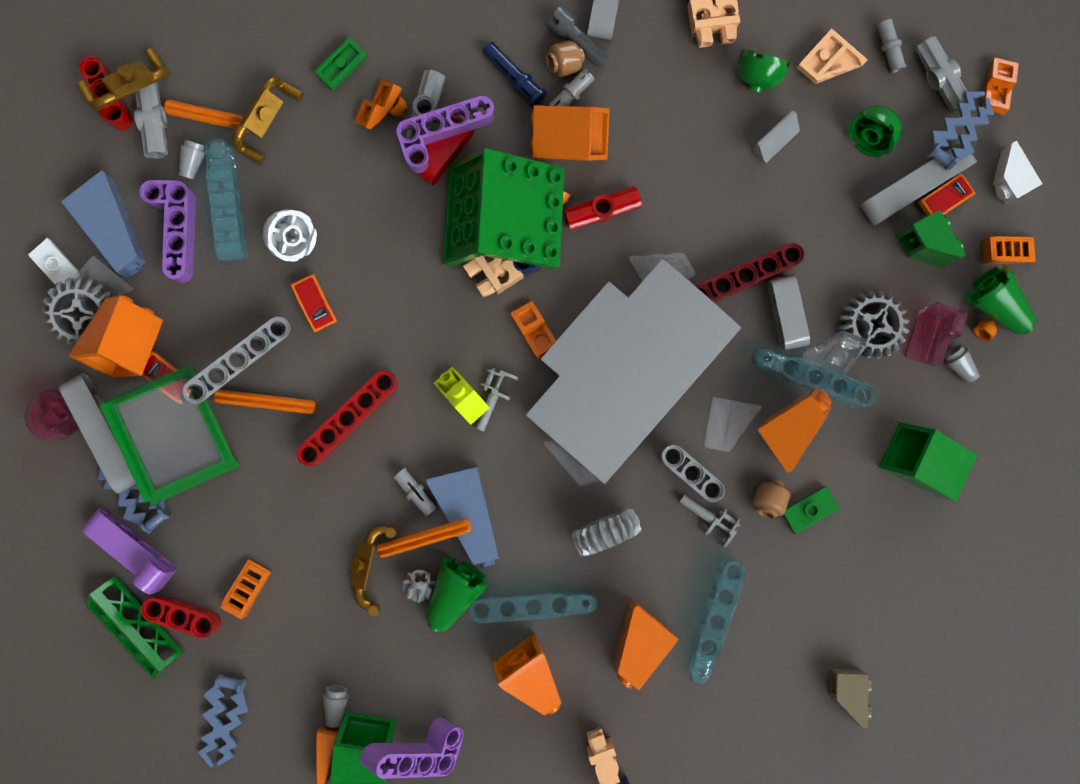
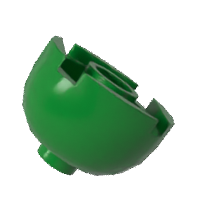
[737,49,790,93]
[848,105,902,158]

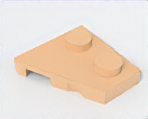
[797,28,868,84]

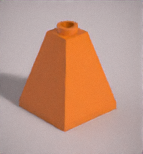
[492,633,561,716]

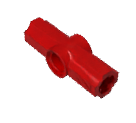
[563,186,642,231]

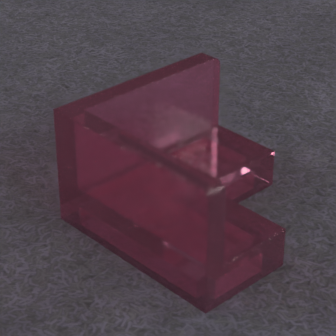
[905,302,968,367]

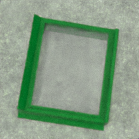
[99,363,240,505]

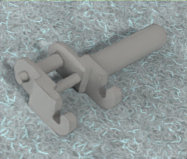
[475,367,518,432]
[679,494,741,548]

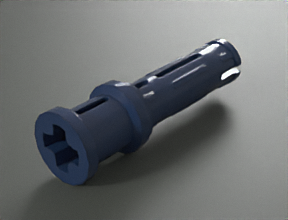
[482,41,547,108]

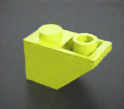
[434,366,490,425]

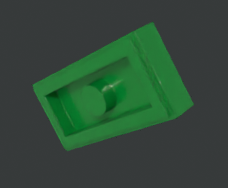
[314,37,368,91]
[783,486,840,534]

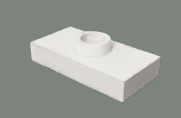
[28,238,84,284]

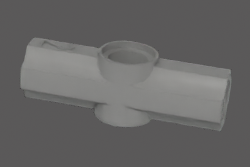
[914,36,968,113]
[405,70,446,146]
[134,82,168,159]

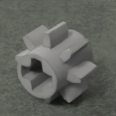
[402,570,436,603]

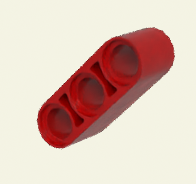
[79,56,133,131]
[414,115,475,186]
[141,595,222,638]

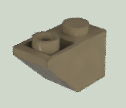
[829,669,872,728]

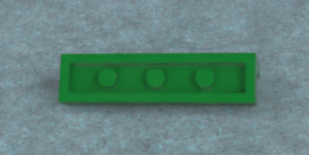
[84,576,184,680]

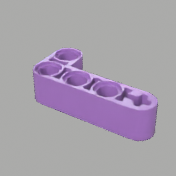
[396,96,494,173]
[139,180,196,284]
[82,508,178,594]
[360,717,463,779]

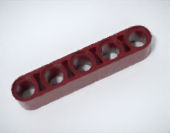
[694,243,805,303]

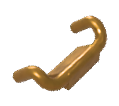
[76,47,170,111]
[232,75,304,164]
[349,525,398,616]

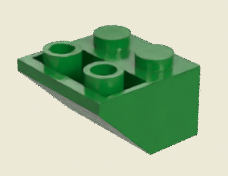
[896,210,966,267]

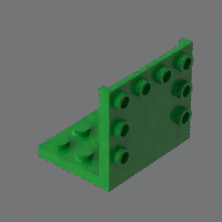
[442,148,565,269]

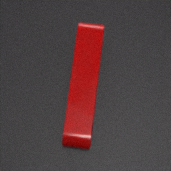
[296,371,398,466]

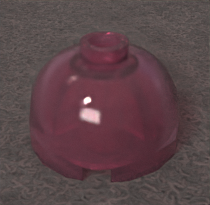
[24,389,79,442]

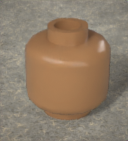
[546,40,585,77]
[753,479,791,519]

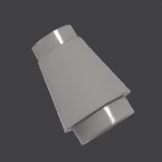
[178,140,206,180]
[944,345,980,383]
[323,685,349,727]

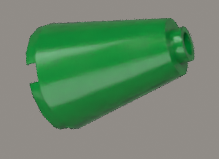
[965,265,1037,334]
[425,557,489,632]

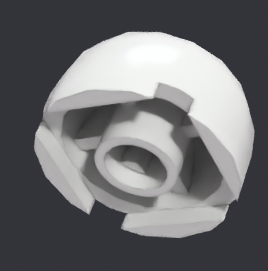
[262,209,317,262]

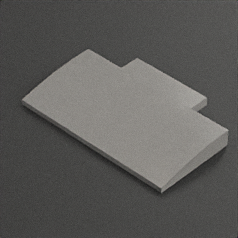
[526,259,742,484]

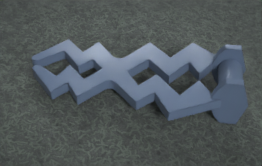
[927,91,994,171]
[98,468,171,534]
[198,674,249,767]

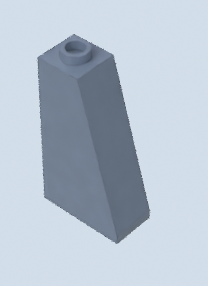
[61,170,146,277]
[426,467,500,568]

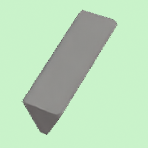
[752,110,800,163]

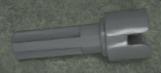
[546,5,609,67]

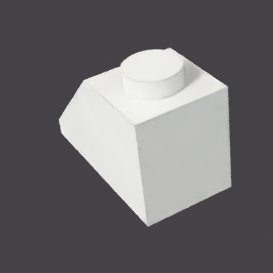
[993,141,1042,205]

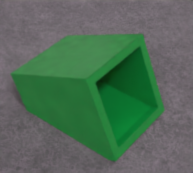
[879,422,977,502]
[330,712,397,784]

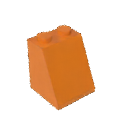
[530,106,610,161]
[69,295,163,378]
[757,387,832,473]
[614,599,679,690]

